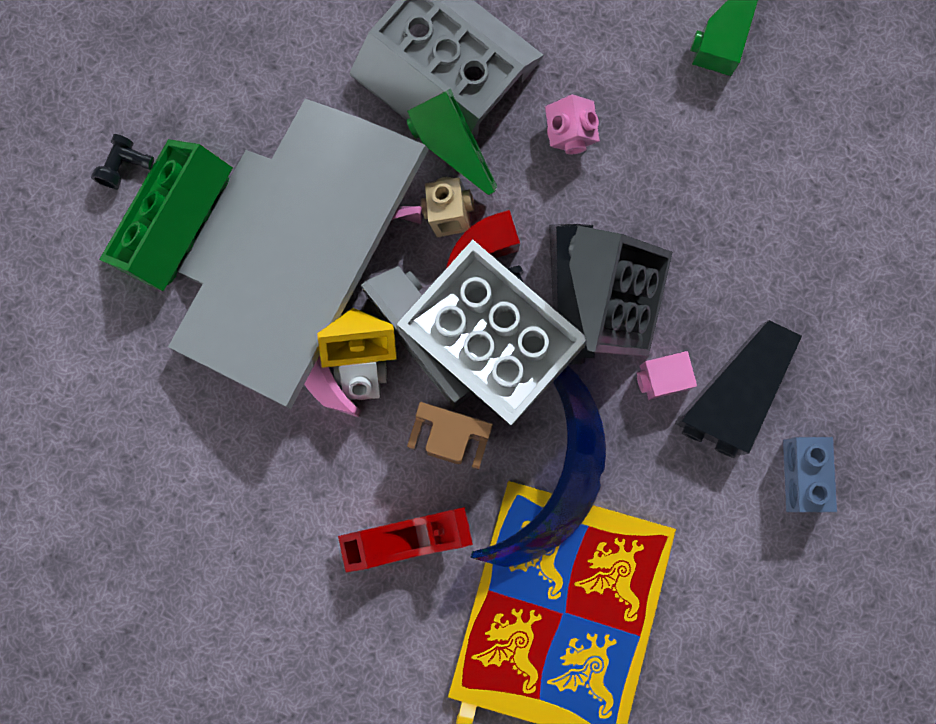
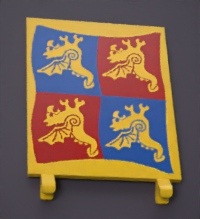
[448,481,676,724]

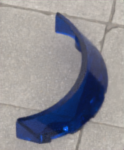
[470,366,606,567]

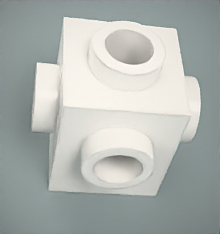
[334,361,387,400]

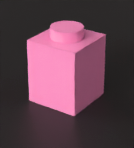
[637,351,697,400]

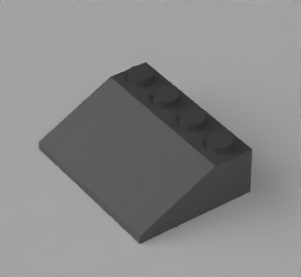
[569,226,673,356]

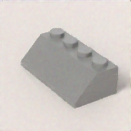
[361,266,474,409]

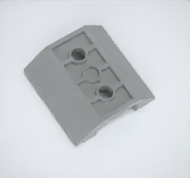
[349,0,544,138]

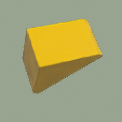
[317,308,396,368]

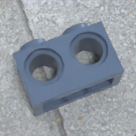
[783,437,837,512]

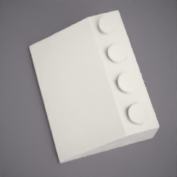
[397,240,586,425]

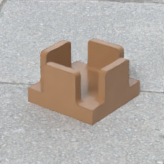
[407,402,493,470]

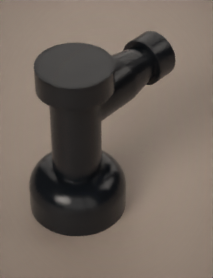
[91,134,154,190]

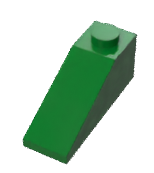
[690,0,758,76]
[406,88,497,195]

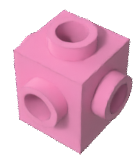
[545,94,600,154]

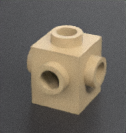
[421,177,475,237]

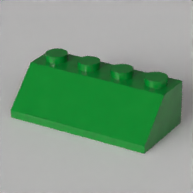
[99,139,233,291]

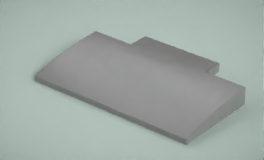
[168,99,429,409]

